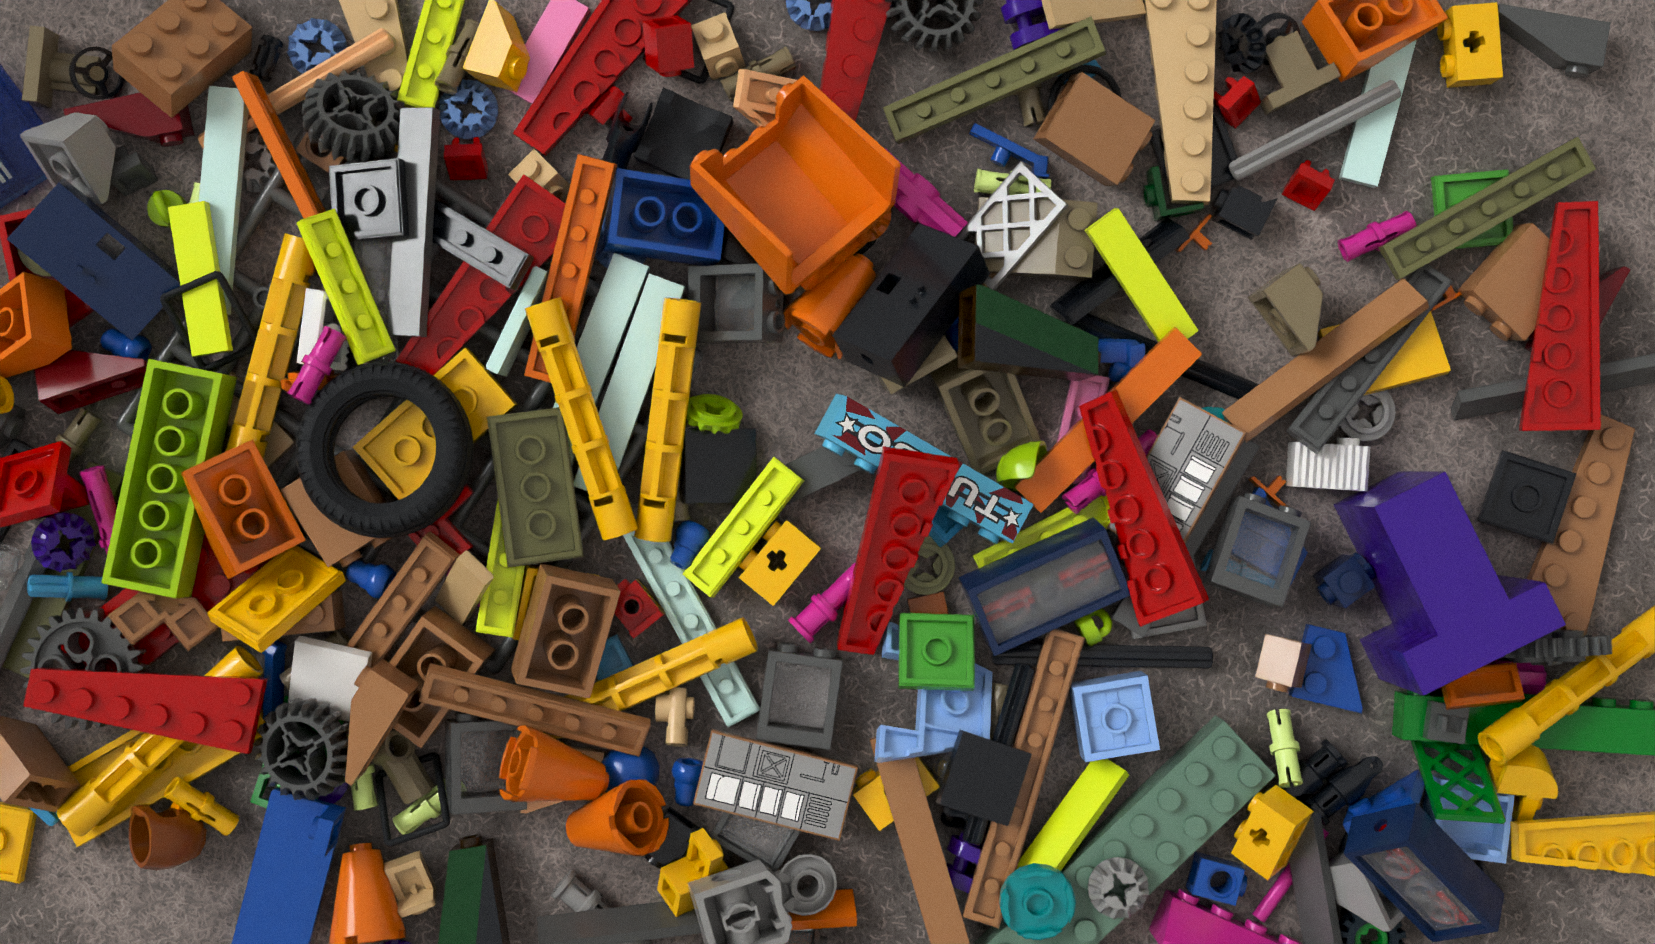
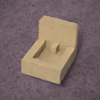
[691,13,746,80]
[508,149,570,202]
[384,850,436,918]

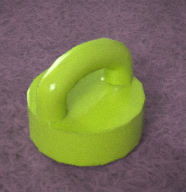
[147,190,187,228]
[1074,608,1112,646]

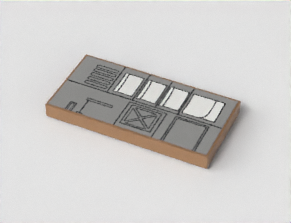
[1107,397,1248,545]
[693,729,858,841]

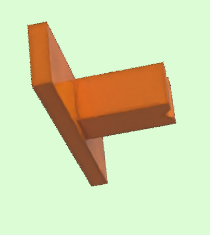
[1175,214,1212,253]
[1431,285,1462,312]
[1248,475,1288,507]

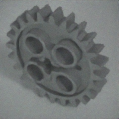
[20,607,149,730]
[1503,628,1612,665]

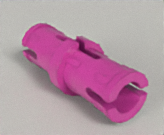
[1337,211,1417,262]
[287,326,347,405]

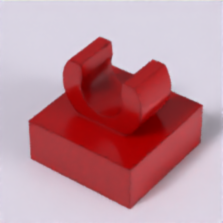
[1214,76,1261,129]
[587,85,633,125]
[443,137,488,181]
[1282,160,1335,211]

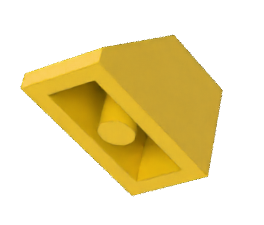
[462,0,530,92]

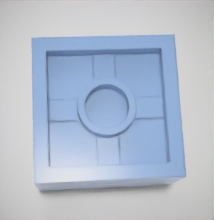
[1069,671,1160,762]
[1423,773,1515,864]

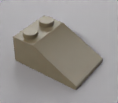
[975,197,1098,282]
[929,355,1041,475]

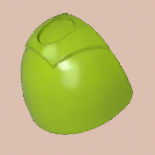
[996,441,1048,493]

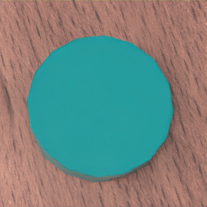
[999,863,1076,940]

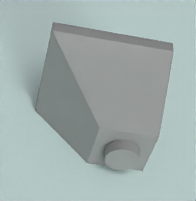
[20,112,116,204]
[1329,851,1405,932]

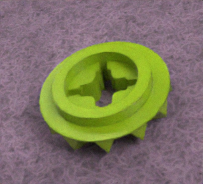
[687,394,743,434]

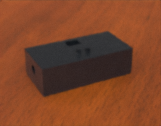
[832,223,990,387]

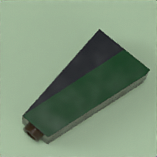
[958,285,1101,381]
[438,834,510,944]

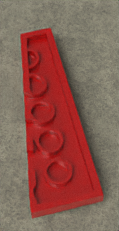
[513,0,692,156]
[820,0,891,122]
[395,174,566,375]
[1519,201,1601,431]
[1079,390,1209,627]
[837,446,959,655]
[23,668,268,754]

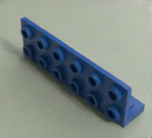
[232,788,346,944]

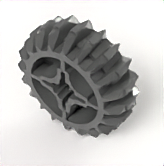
[885,0,983,52]
[301,69,405,164]
[253,698,349,800]

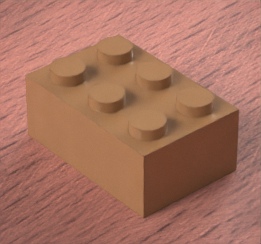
[112,0,252,118]
[511,563,621,698]
[389,606,495,748]

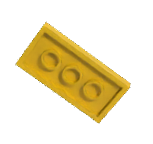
[353,348,518,500]

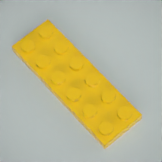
[66,709,266,847]

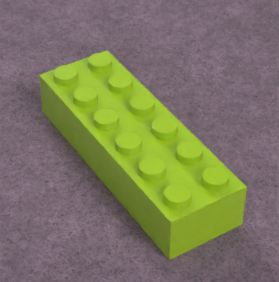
[101,359,237,598]

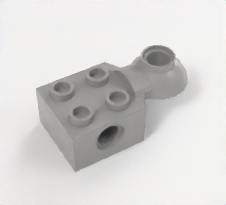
[687,854,837,944]

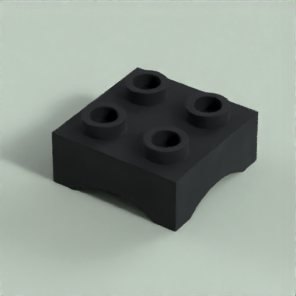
[634,87,734,180]

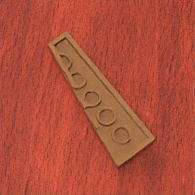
[1527,414,1635,635]

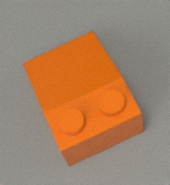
[1302,0,1448,82]
[0,272,72,378]
[181,439,306,579]

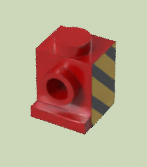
[614,578,665,639]

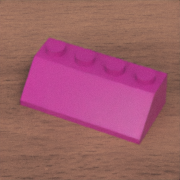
[1148,888,1302,944]

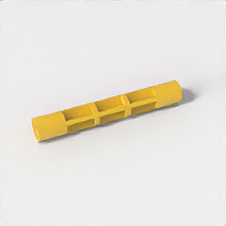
[226,233,315,459]
[525,297,638,540]
[634,297,702,542]
[1478,605,1655,765]
[545,617,758,739]
[57,646,263,836]

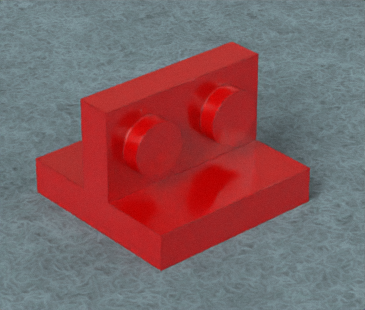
[0,441,89,528]

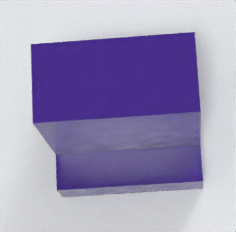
[1333,471,1566,696]

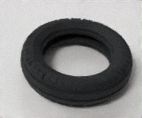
[296,362,473,538]

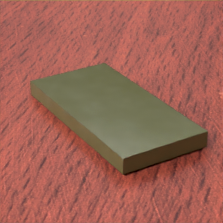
[487,407,584,568]

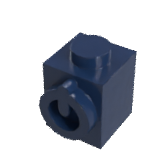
[1312,552,1376,608]

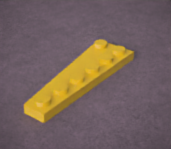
[1510,811,1655,876]

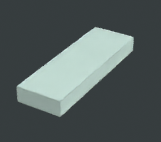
[486,266,549,377]

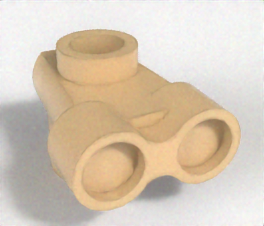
[655,687,695,747]

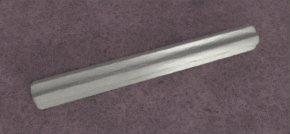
[1229,80,1401,181]

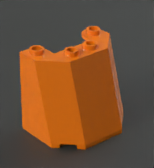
[690,75,901,294]

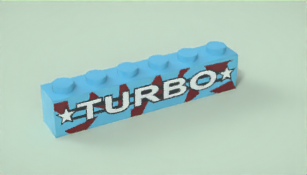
[814,394,1034,544]

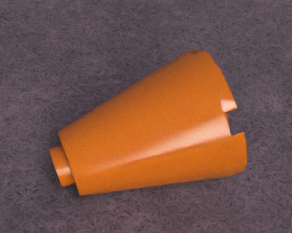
[783,253,876,359]
[499,725,609,802]
[566,779,669,856]
[329,843,406,944]

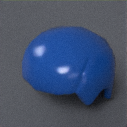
[601,746,660,792]

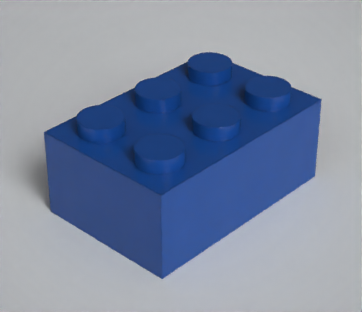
[602,168,725,266]

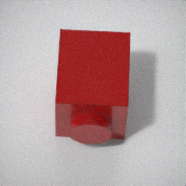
[643,15,694,77]

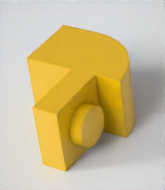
[1488,744,1558,821]
[657,828,729,917]

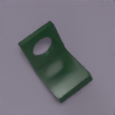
[1143,166,1205,221]

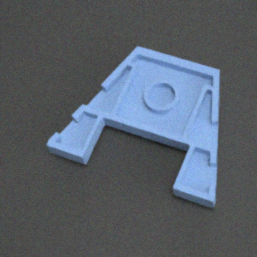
[874,622,993,763]

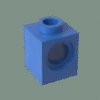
[1185,851,1247,906]

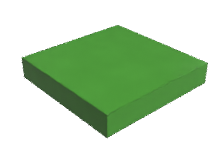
[1431,169,1513,249]
[898,613,975,691]

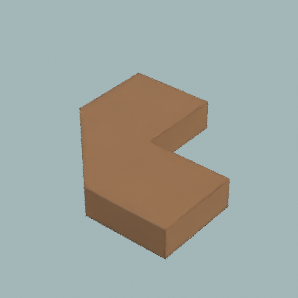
[108,592,219,652]

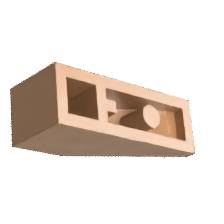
[345,659,421,786]

